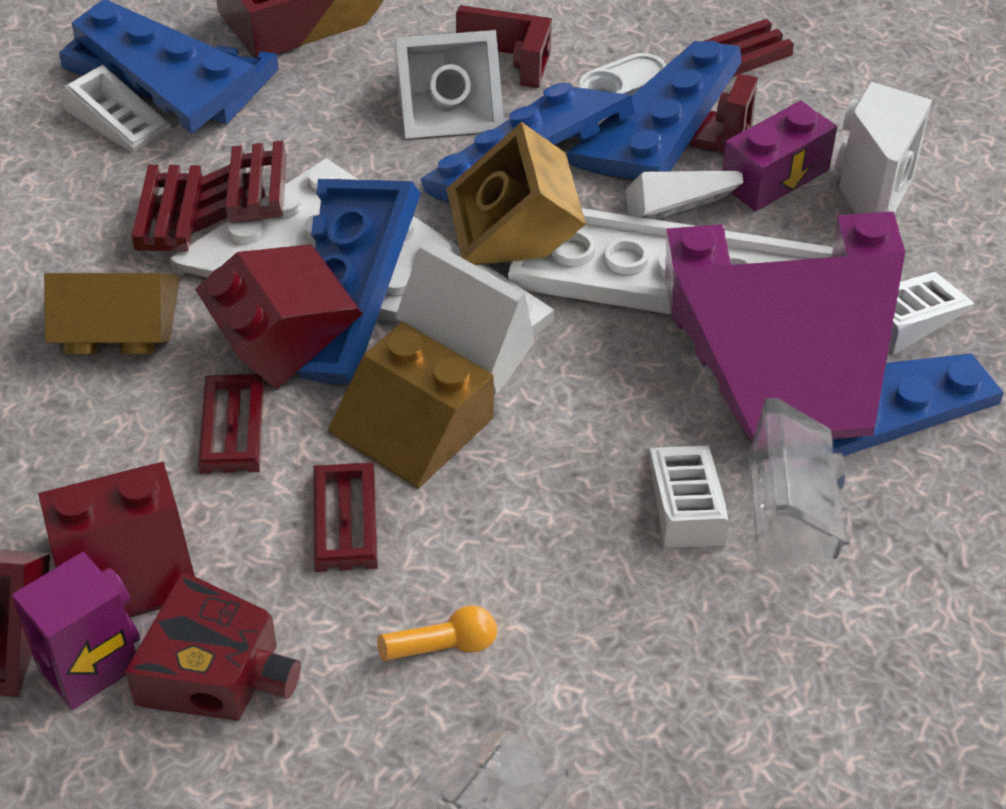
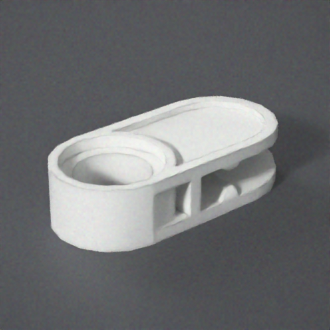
[579,53,666,96]

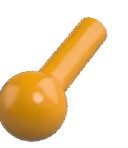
[377,605,497,661]

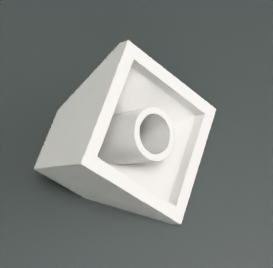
[394,30,504,139]

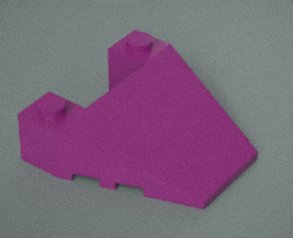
[665,211,906,445]

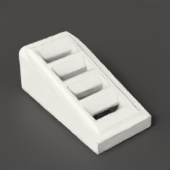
[63,65,171,153]
[625,171,743,220]
[888,272,974,355]
[649,445,729,548]

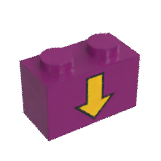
[722,100,838,212]
[12,551,140,711]

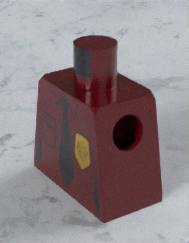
[125,572,301,721]

